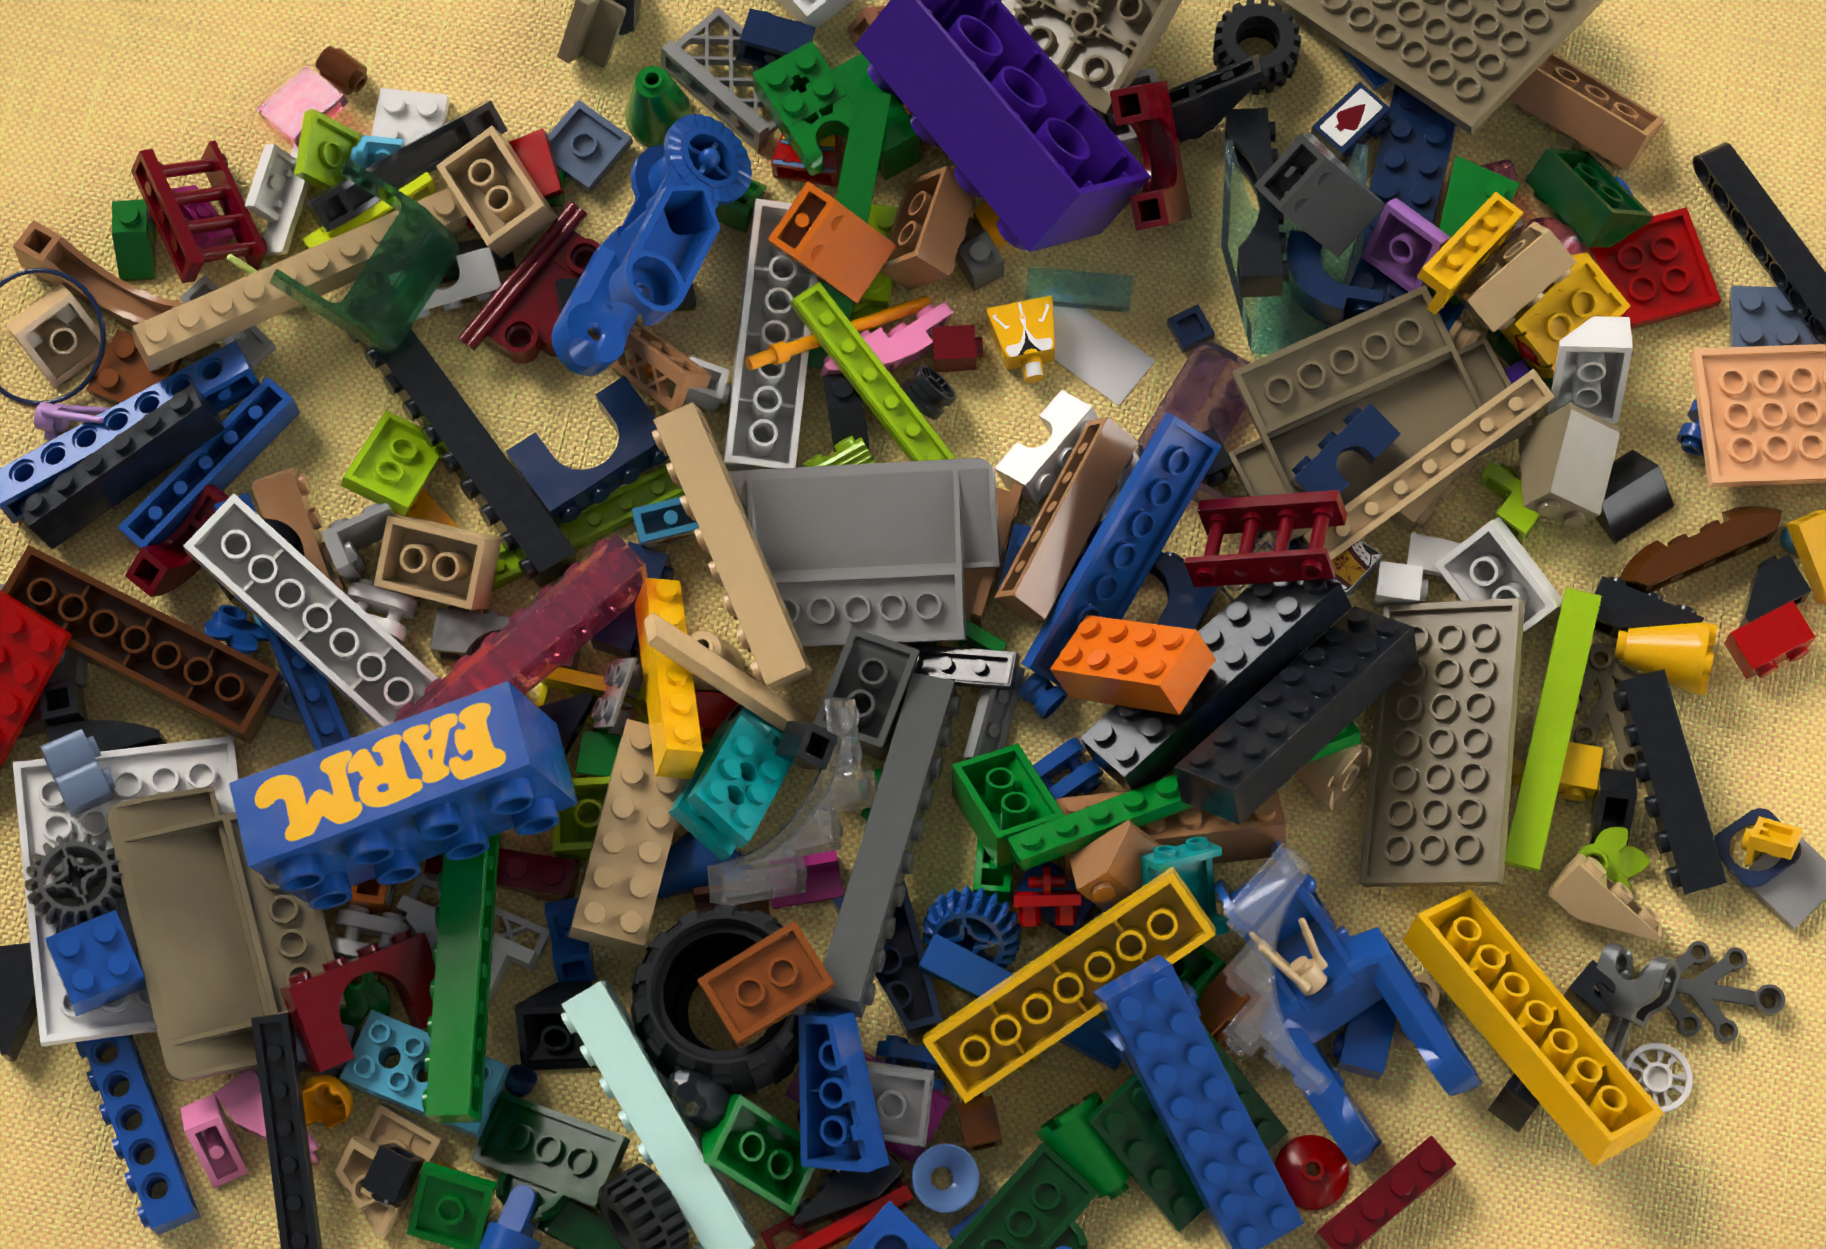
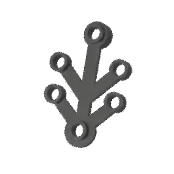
[1638,941,1785,1044]

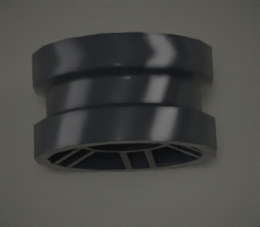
[901,365,957,420]

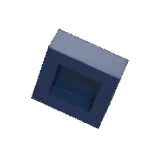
[1167,304,1215,353]

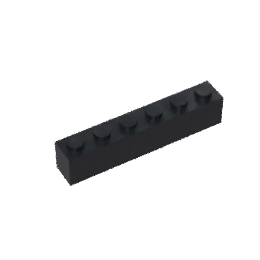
[19,384,225,550]
[1613,669,1727,896]

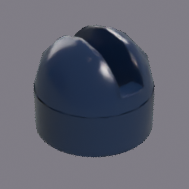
[505,1064,538,1097]

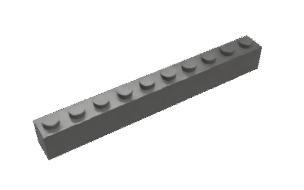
[816,673,961,1018]

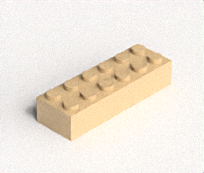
[568,719,687,956]

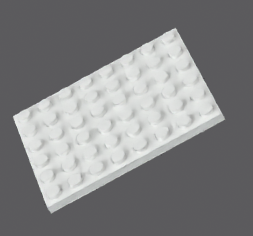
[13,736,239,1047]

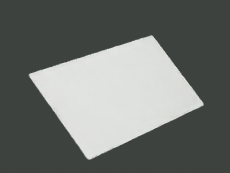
[1043,287,1155,405]

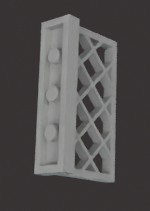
[660,7,778,152]

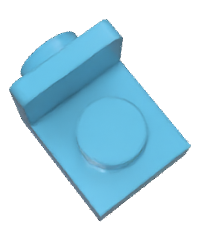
[351,135,404,173]

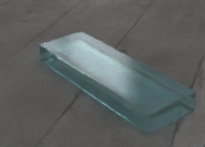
[1025,267,1132,313]

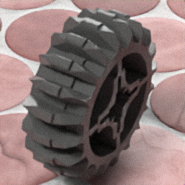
[25,832,125,931]

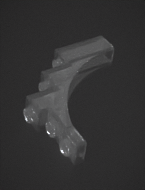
[707,697,878,906]
[1222,843,1332,1096]

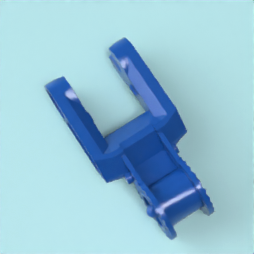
[551,114,752,377]
[1213,841,1482,1166]

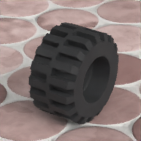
[1213,0,1301,95]
[598,1163,689,1249]

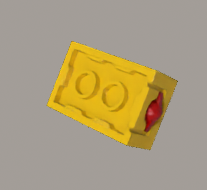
[1501,253,1630,379]

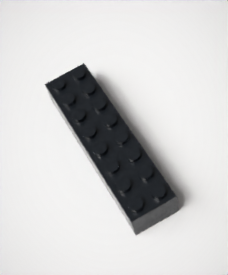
[1080,546,1352,792]
[1175,606,1418,825]

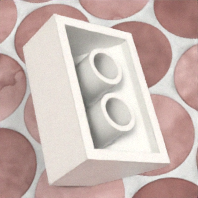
[1547,316,1633,423]
[1434,517,1563,634]

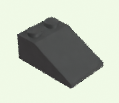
[814,627,919,761]

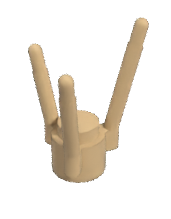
[1249,918,1328,996]

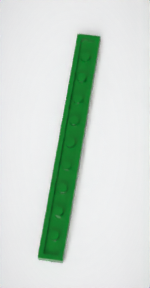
[1007,721,1361,871]

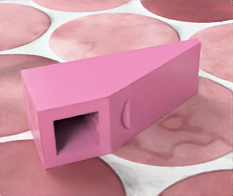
[214,1069,320,1164]

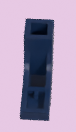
[1287,230,1385,326]

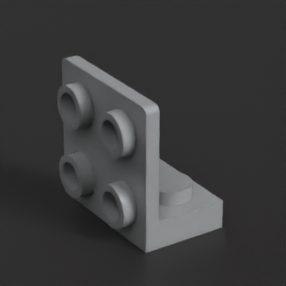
[321,503,397,584]

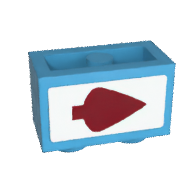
[632,497,699,549]

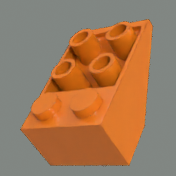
[767,181,897,304]

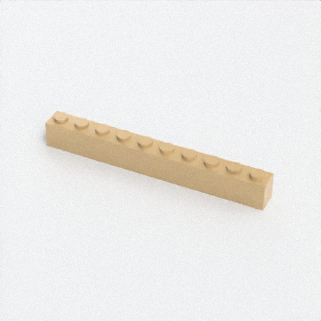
[132,187,467,372]

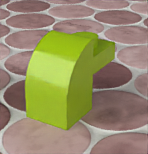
[1479,460,1540,545]

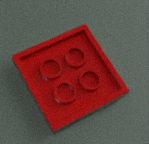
[1588,207,1721,329]

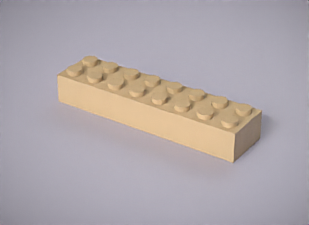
[652,402,814,691]

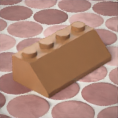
[1509,53,1665,171]

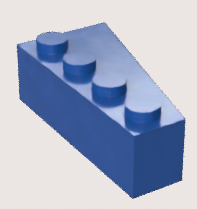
[798,1009,889,1172]

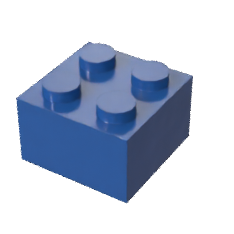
[45,910,147,1017]

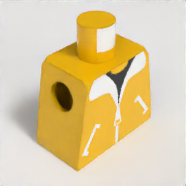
[986,295,1055,383]

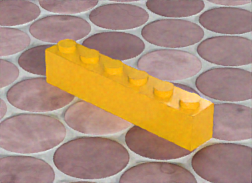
[634,578,703,779]

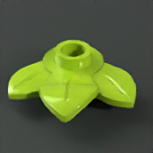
[1576,827,1650,891]

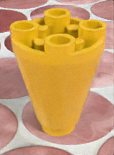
[1614,622,1718,696]

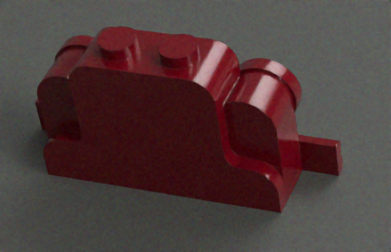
[457,202,600,364]

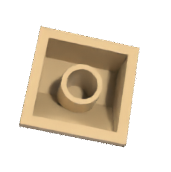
[5,284,110,389]

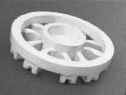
[1625,1043,1693,1113]

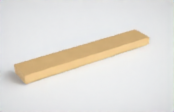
[644,612,811,732]

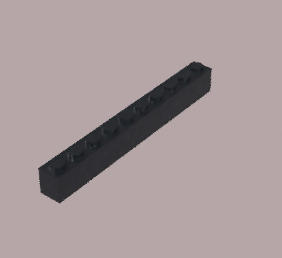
[345,290,576,589]

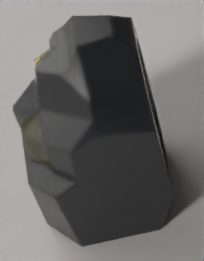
[667,1069,730,1132]

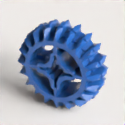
[922,885,1022,970]

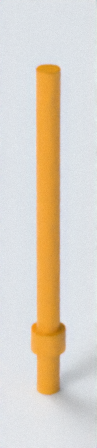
[745,295,931,371]

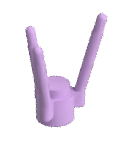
[34,402,110,440]

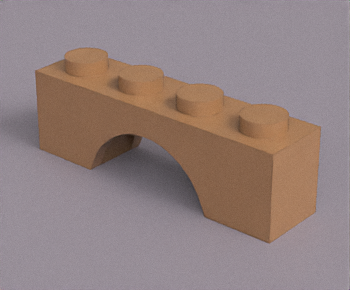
[251,466,346,594]

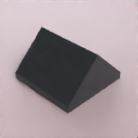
[1596,449,1674,545]

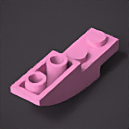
[820,301,953,381]

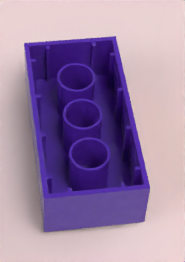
[855,0,1151,252]

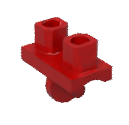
[1014,866,1081,926]

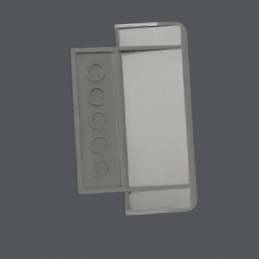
[728,458,1002,647]

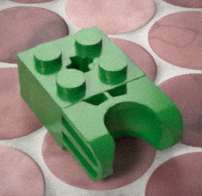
[752,41,854,176]

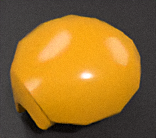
[301,1074,354,1129]

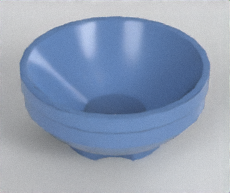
[911,1144,980,1213]

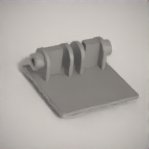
[592,657,643,736]

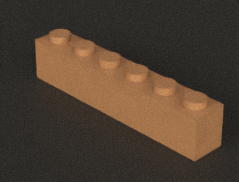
[994,417,1138,622]

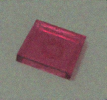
[256,65,349,147]

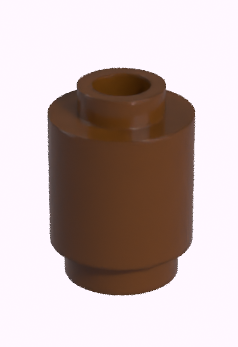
[316,46,368,95]

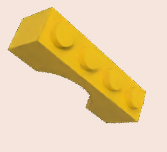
[1511,742,1603,801]

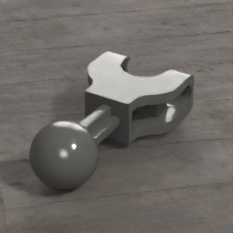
[1596,943,1681,1070]

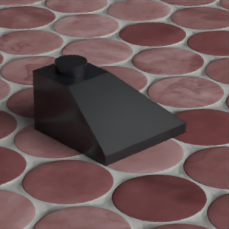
[515,981,596,1070]

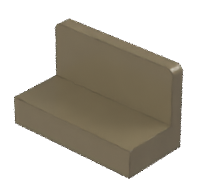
[557,0,626,67]

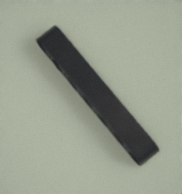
[1692,142,1826,344]

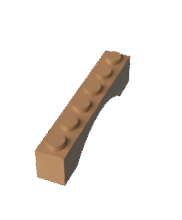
[13,220,203,362]

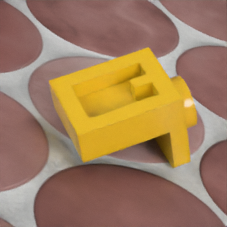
[1741,816,1802,866]

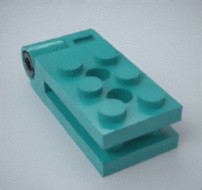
[668,704,793,861]

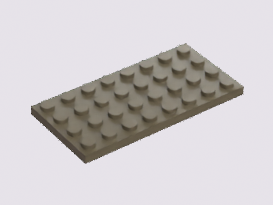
[1359,598,1525,887]

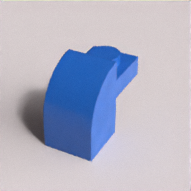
[544,897,596,983]

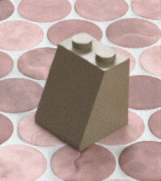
[1518,403,1621,529]

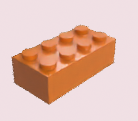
[1050,615,1216,715]

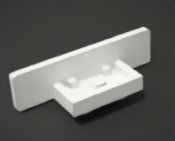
[245,130,311,256]

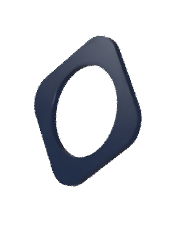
[1714,808,1802,888]

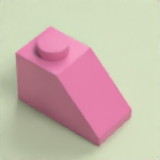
[180,1094,248,1188]

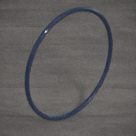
[0,268,106,406]

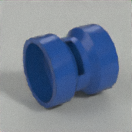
[1017,672,1068,719]

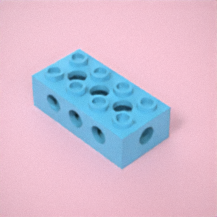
[340,1010,510,1140]

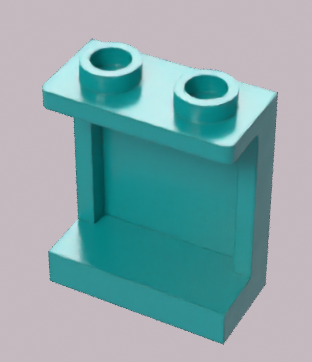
[1140,837,1229,937]

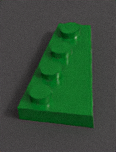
[1427,155,1520,309]

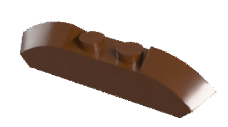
[1620,506,1782,592]

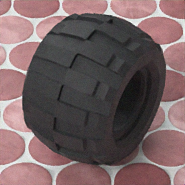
[630,906,820,1097]

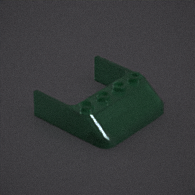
[270,158,459,353]

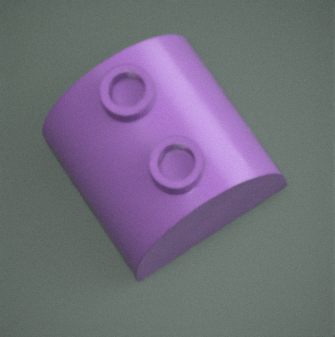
[1361,198,1451,292]

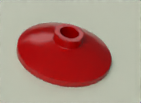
[1274,1135,1349,1210]

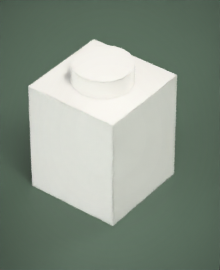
[1373,561,1428,607]

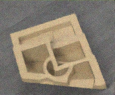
[335,1103,446,1239]

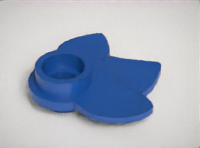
[204,605,269,655]

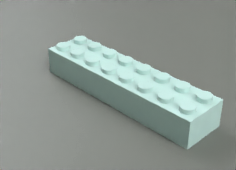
[561,980,760,1249]

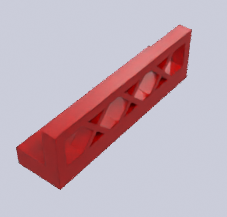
[760,1180,914,1249]

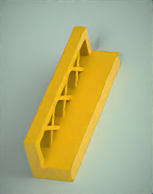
[1417,192,1524,315]

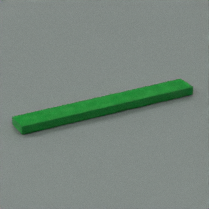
[807,88,892,369]

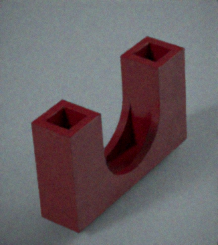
[1110,80,1192,231]
[280,929,436,1072]

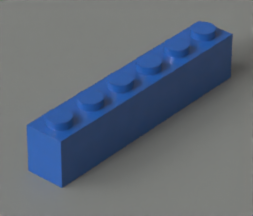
[118,376,300,551]

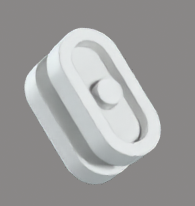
[346,579,418,645]
[331,904,410,960]

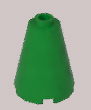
[625,66,693,147]
[1034,1091,1131,1200]

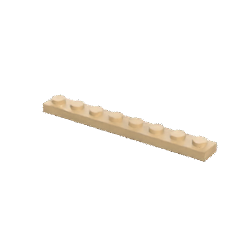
[1302,369,1555,561]

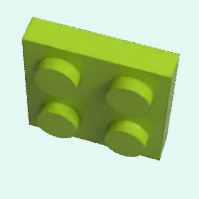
[294,109,363,191]

